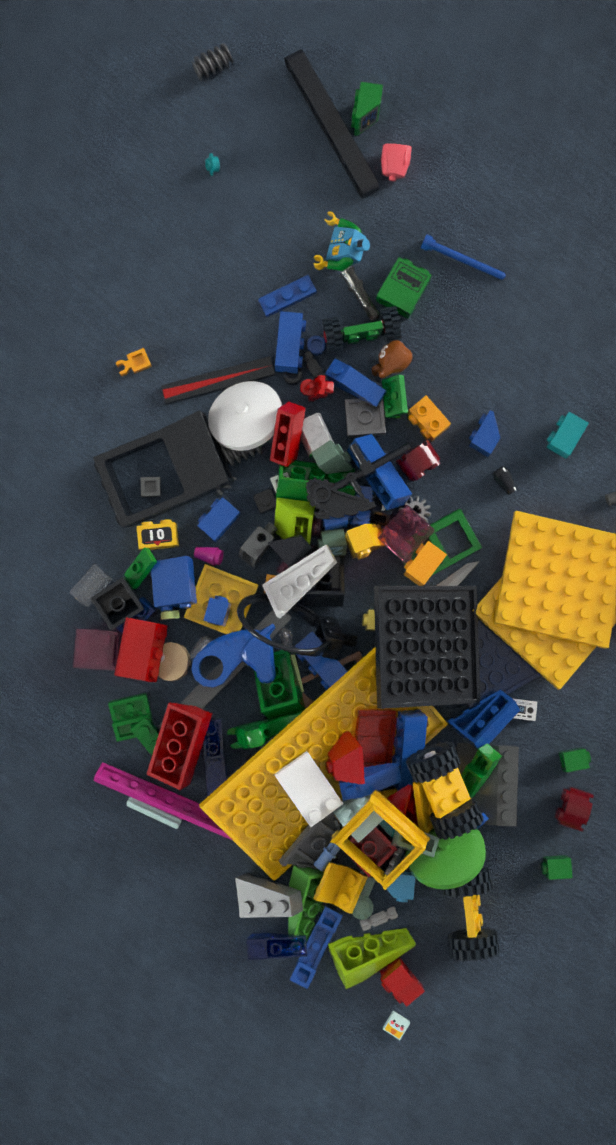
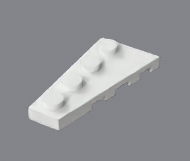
[262,545,337,618]

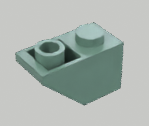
[311,440,353,474]

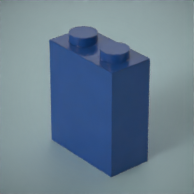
[151,556,197,612]

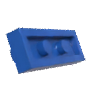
[258,275,317,318]

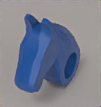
[191,624,276,688]

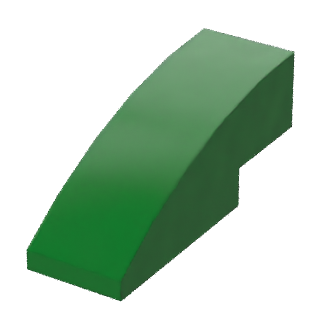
[461,743,502,798]

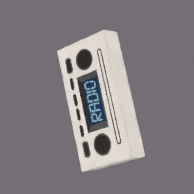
[513,699,537,721]

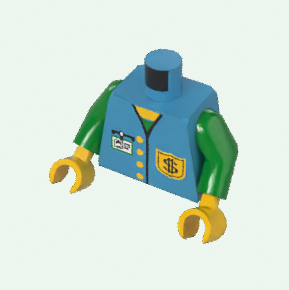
[313,211,370,271]

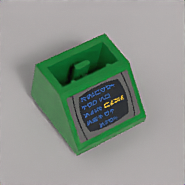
[351,82,383,136]

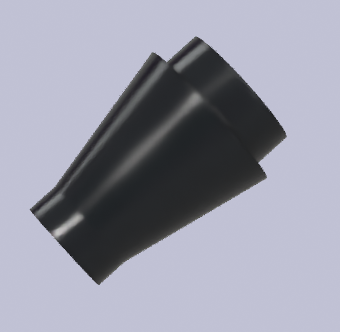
[492,466,517,495]

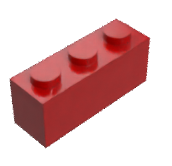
[270,402,306,467]

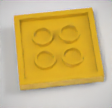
[184,564,259,634]

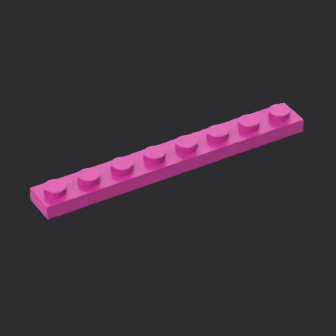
[93,762,232,840]

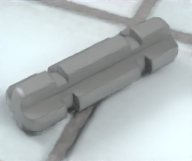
[360,907,398,931]

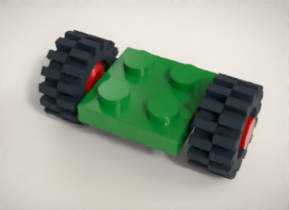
[322,306,402,354]

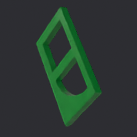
[394,509,482,585]

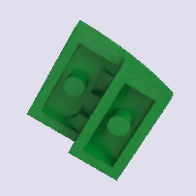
[108,693,154,742]

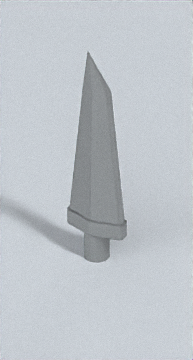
[436,561,480,586]

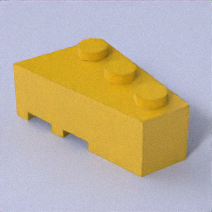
[345,524,388,560]

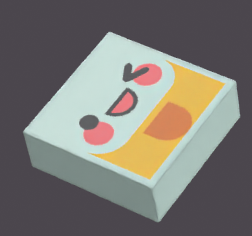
[383,1011,410,1040]

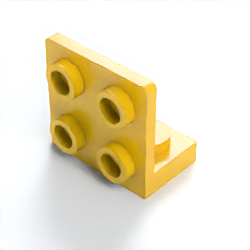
[313,862,368,914]

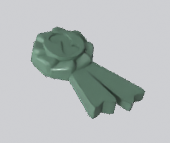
[352,871,376,920]

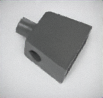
[238,522,277,568]

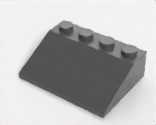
[457,743,519,826]

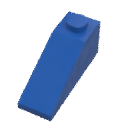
[325,359,386,407]
[339,762,402,800]

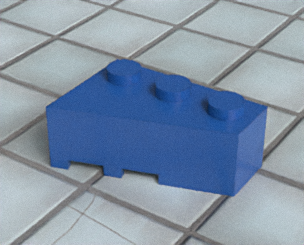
[448,689,520,750]

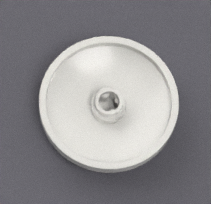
[208,381,282,451]

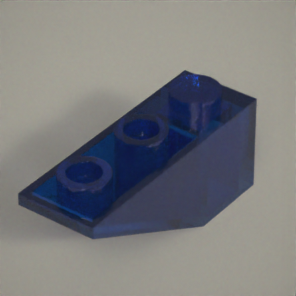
[246,933,308,960]

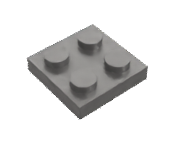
[345,398,386,438]

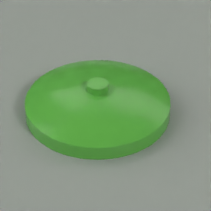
[406,828,486,889]

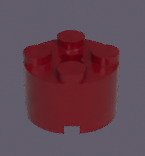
[396,439,441,481]
[555,786,594,832]

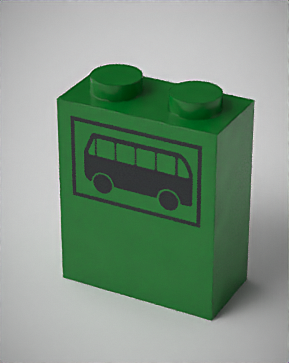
[376,257,432,319]

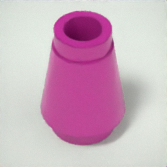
[194,547,224,566]

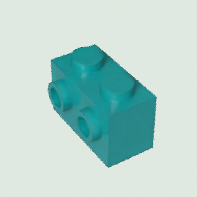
[546,412,589,459]

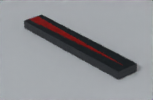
[161,356,275,405]

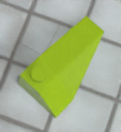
[328,928,416,989]

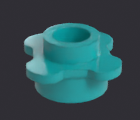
[205,153,220,176]

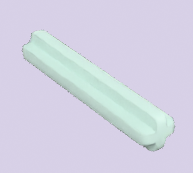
[127,797,182,829]

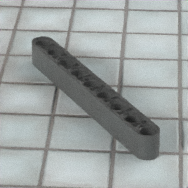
[158,610,292,729]

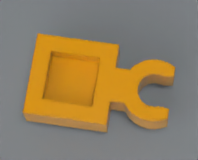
[116,348,152,376]

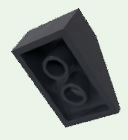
[304,545,345,607]

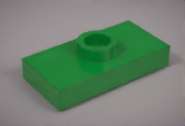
[124,548,157,589]

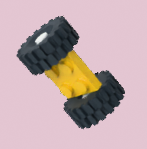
[406,741,484,840]
[442,867,500,961]

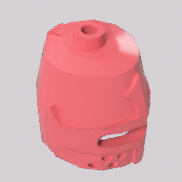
[381,144,412,181]

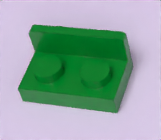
[382,375,408,419]

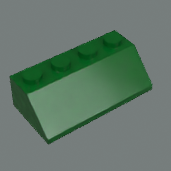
[276,460,355,502]

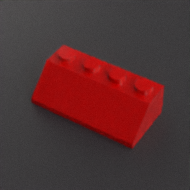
[146,702,212,790]

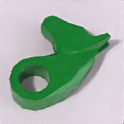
[227,707,307,749]

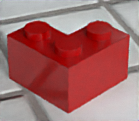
[380,957,425,1007]

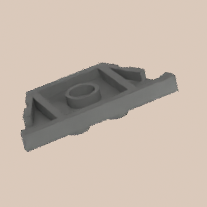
[279,812,341,869]

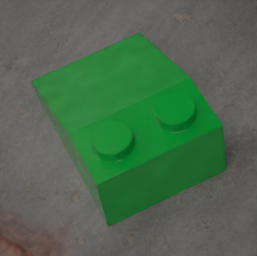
[254,650,305,719]

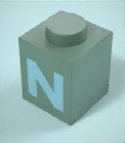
[317,529,347,556]

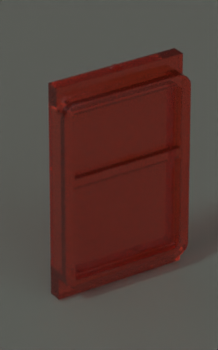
[355,709,397,767]

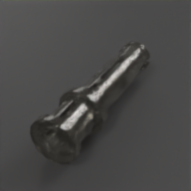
[339,266,380,322]

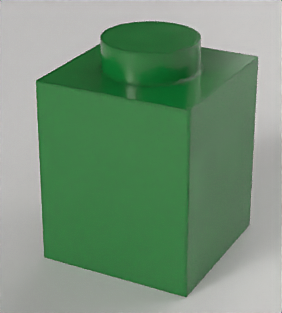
[559,748,591,772]
[541,855,573,880]

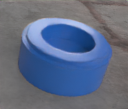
[307,336,326,356]

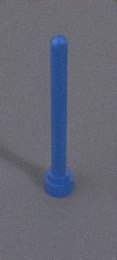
[421,234,506,280]

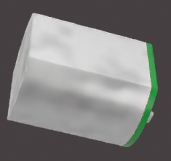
[301,413,334,459]

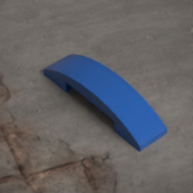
[290,906,343,989]

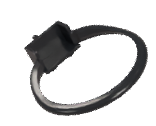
[237,594,357,660]

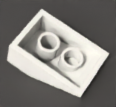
[274,751,343,827]

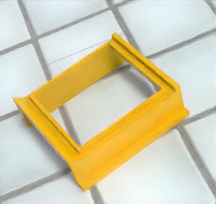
[330,790,430,890]

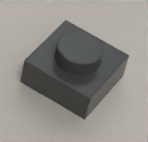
[141,477,161,497]

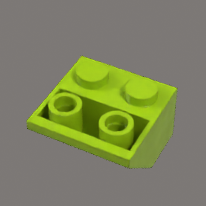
[274,498,315,545]

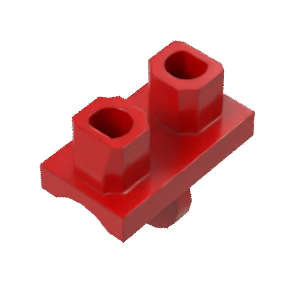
[300,375,334,402]

